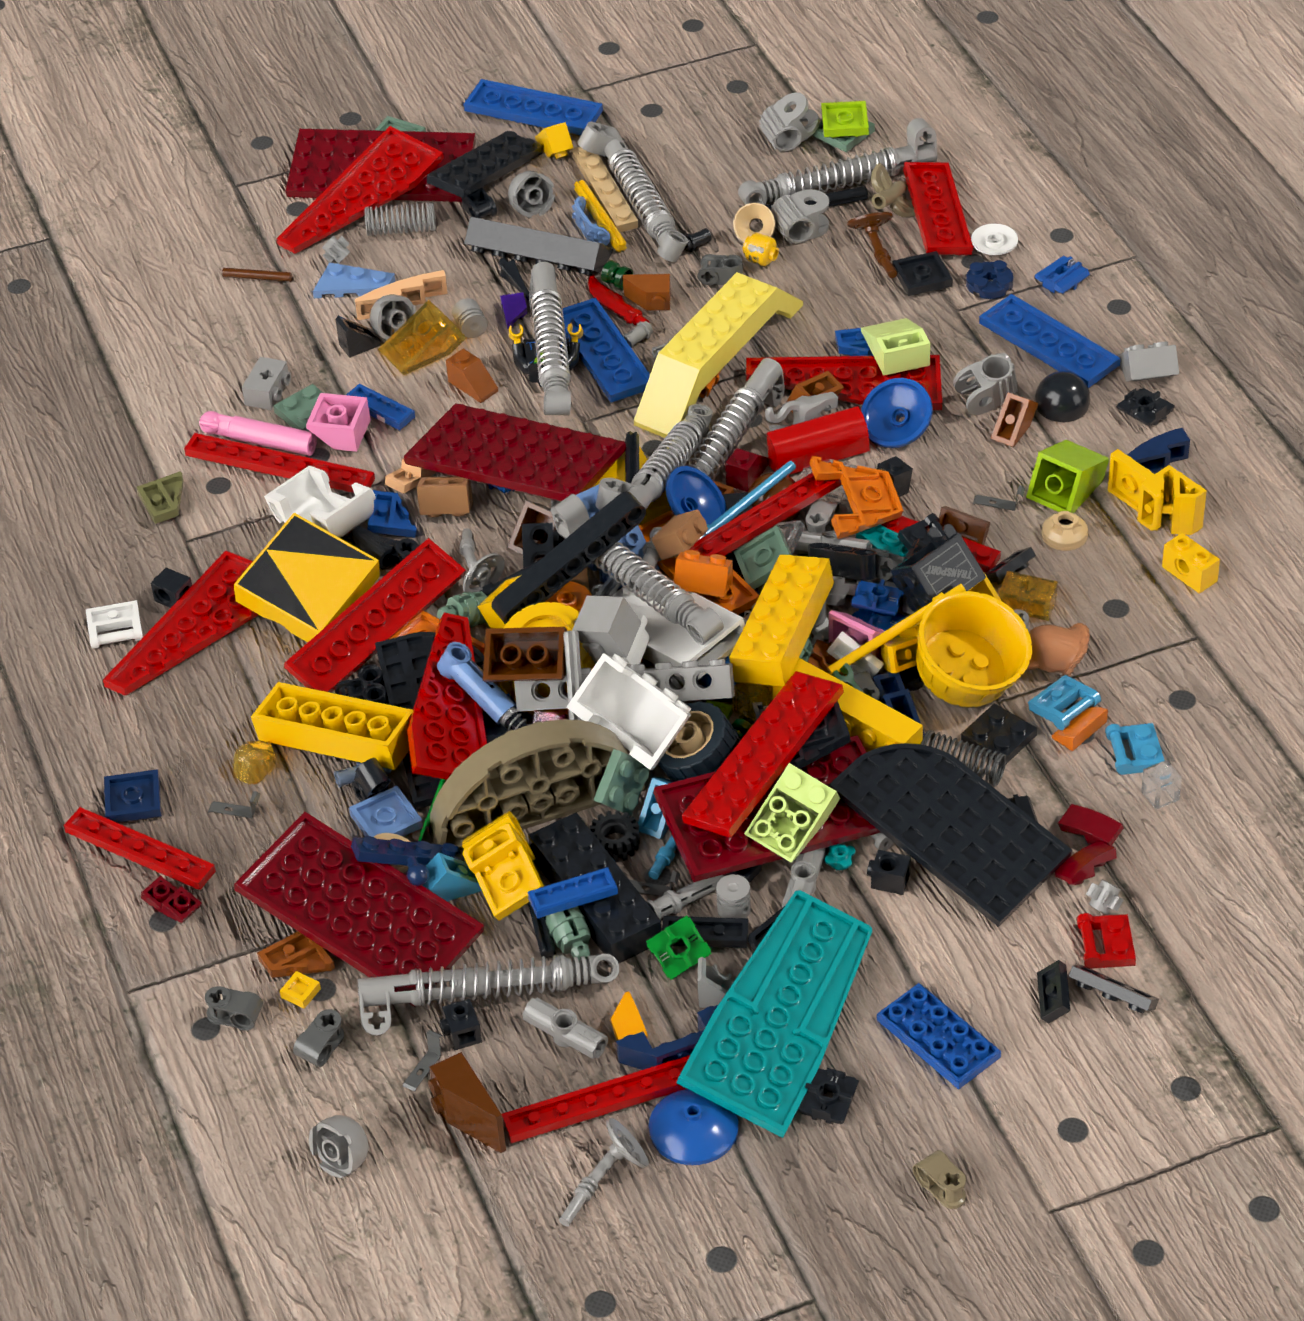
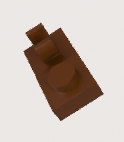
[939,506,991,545]

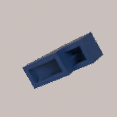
[1127,427,1190,474]
[872,672,925,737]

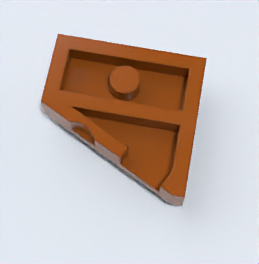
[257,932,335,978]

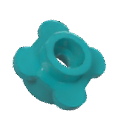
[825,844,856,870]

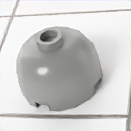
[508,171,555,218]
[370,294,419,343]
[309,1115,369,1178]

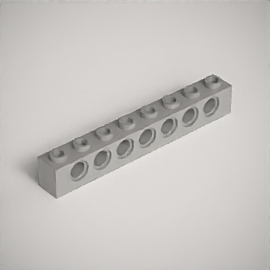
[514,659,735,712]

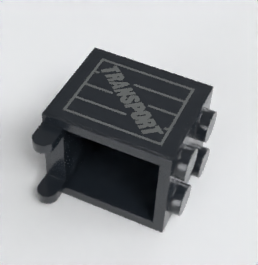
[890,524,986,612]

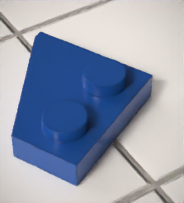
[835,328,873,356]

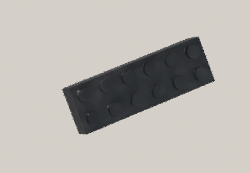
[528,812,662,964]

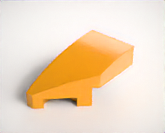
[610,991,648,1040]

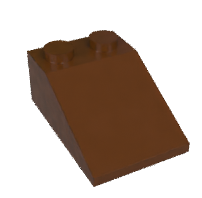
[428,1052,506,1153]

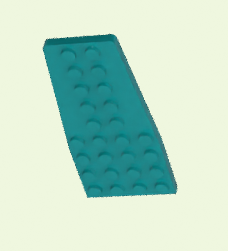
[676,890,872,1138]

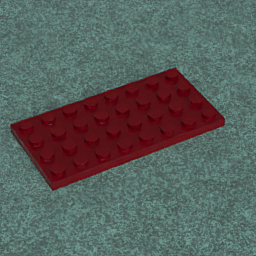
[285,128,476,202]
[404,403,626,501]
[653,735,881,882]
[234,812,484,1007]

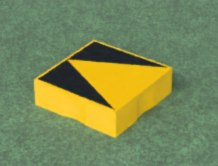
[234,513,380,642]

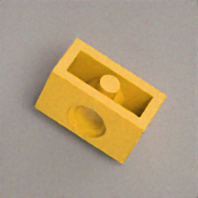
[1162,533,1220,594]

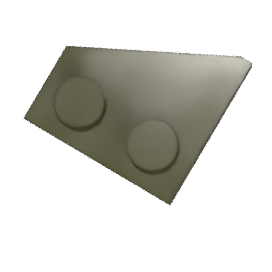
[136,471,184,524]

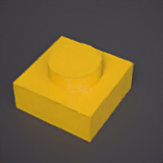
[280,971,321,1009]

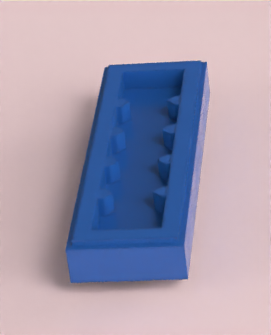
[346,384,415,430]
[527,867,618,918]

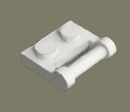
[86,600,143,649]

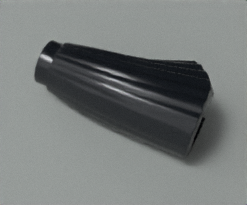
[350,526,399,570]

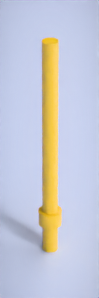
[827,584,966,674]

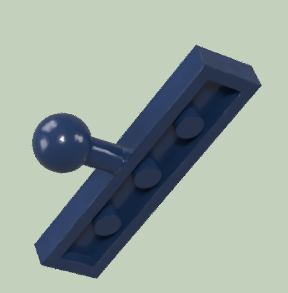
[351,836,465,886]

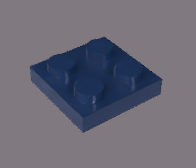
[104,769,162,822]

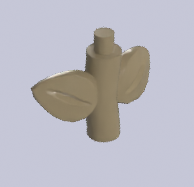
[871,163,916,217]

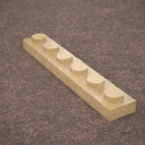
[571,147,638,232]

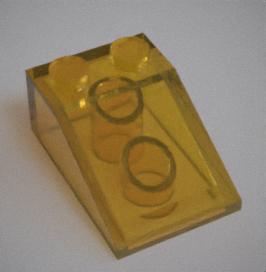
[378,300,466,375]

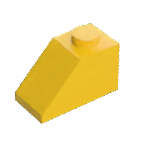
[535,122,574,159]
[881,636,918,673]

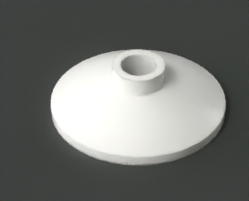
[971,224,1018,255]

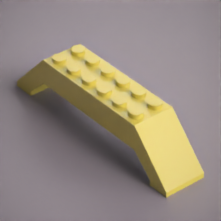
[634,272,803,438]

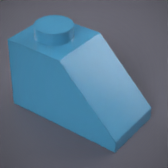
[638,778,674,839]
[422,853,482,902]

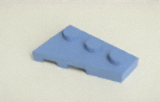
[313,263,395,298]

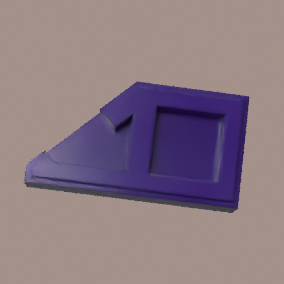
[500,292,527,329]

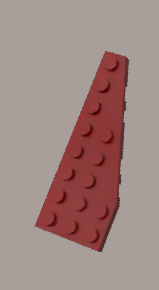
[276,126,444,254]
[746,355,943,410]
[103,550,259,696]
[407,612,487,780]

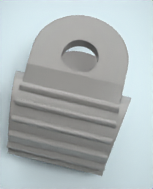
[759,92,820,152]
[771,189,829,244]
[953,354,1018,415]

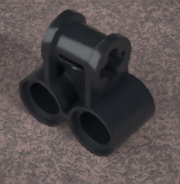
[335,664,390,705]

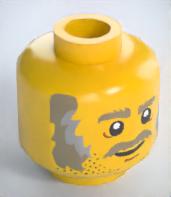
[743,233,779,266]

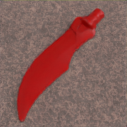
[588,275,650,325]

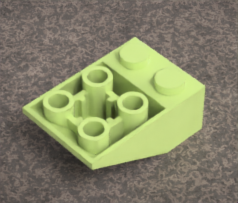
[861,318,930,375]
[744,763,840,863]

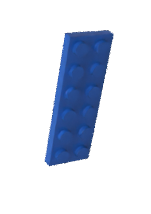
[464,79,603,135]
[979,294,1120,388]
[559,298,650,403]

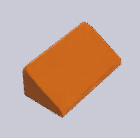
[1052,706,1108,751]

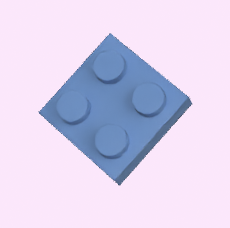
[349,786,423,837]

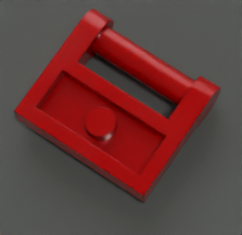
[1076,913,1136,968]

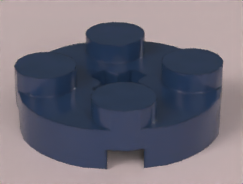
[966,260,1014,299]

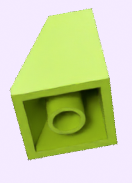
[1026,440,1110,513]

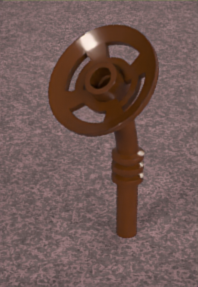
[847,212,897,278]

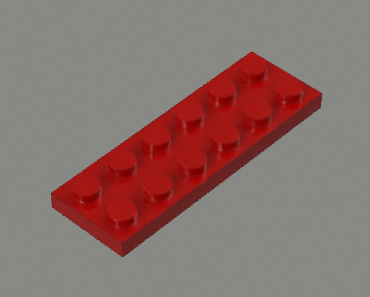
[903,162,973,255]

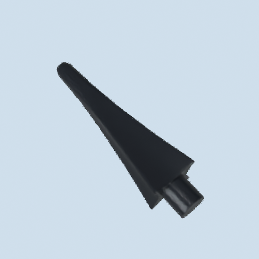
[498,258,529,301]

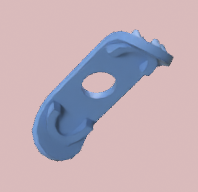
[572,196,610,246]

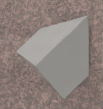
[698,957,734,1008]

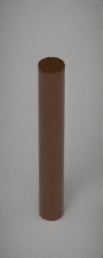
[222,268,292,282]

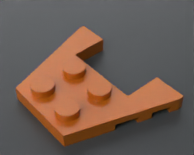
[809,456,904,539]

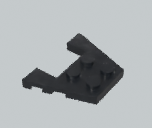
[752,701,851,781]

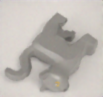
[765,392,838,431]

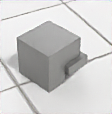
[572,595,641,660]

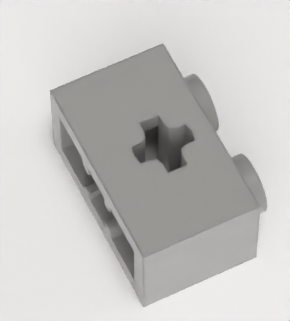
[242,357,291,410]

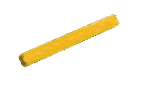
[574,180,627,252]

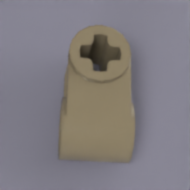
[912,1150,966,1209]

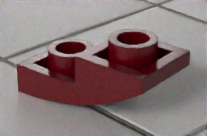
[1058,804,1124,846]
[1055,841,1117,885]
[141,875,202,923]

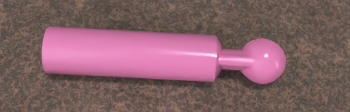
[199,411,317,456]

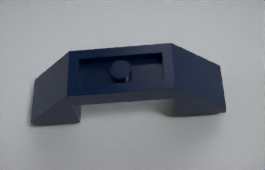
[616,1005,718,1070]

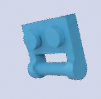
[1028,675,1101,730]
[1105,723,1165,775]

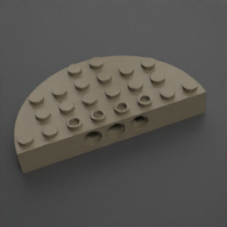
[429,719,646,850]

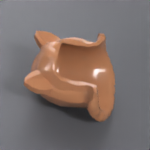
[1026,623,1090,677]

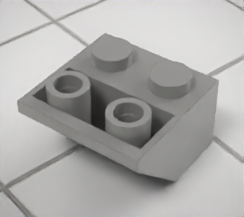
[1118,341,1179,382]

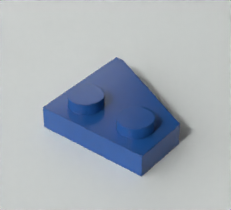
[367,490,417,538]

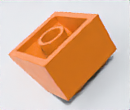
[673,550,733,598]

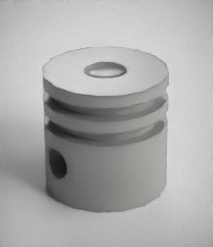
[452,298,488,338]
[716,874,751,918]

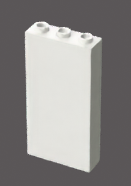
[613,572,745,680]

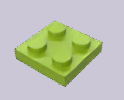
[821,101,869,138]

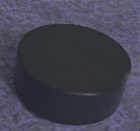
[899,666,924,691]

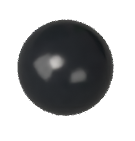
[1035,371,1090,422]

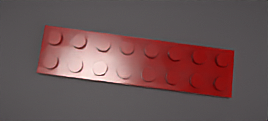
[284,538,466,693]
[682,671,844,838]

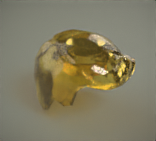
[233,741,276,784]

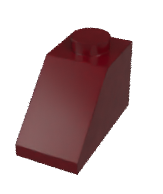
[725,448,769,492]

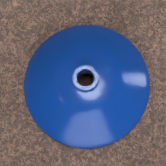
[861,378,933,448]
[666,466,727,525]
[649,1089,739,1165]

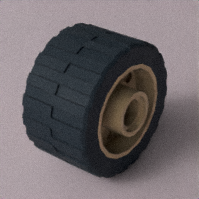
[658,702,741,782]

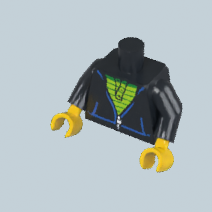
[509,323,583,387]

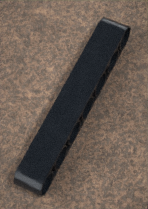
[491,491,647,625]

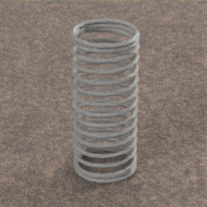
[365,202,436,236]

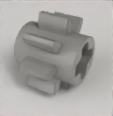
[322,235,350,264]
[1086,879,1124,915]

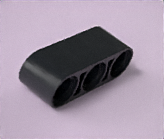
[808,543,876,580]

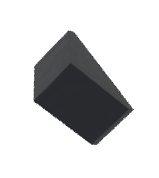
[335,315,382,358]

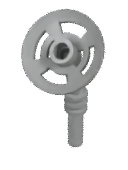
[460,528,505,592]
[559,1118,649,1226]

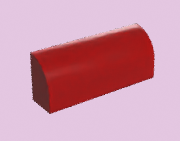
[767,406,870,475]

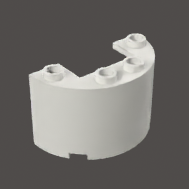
[264,466,376,538]
[566,653,691,770]

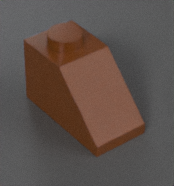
[623,274,671,311]
[446,348,498,403]
[787,371,844,413]
[990,392,1038,447]

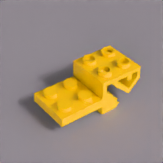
[1108,449,1207,535]
[462,811,544,921]

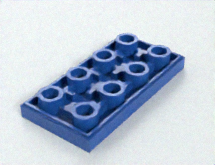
[877,983,1001,1090]

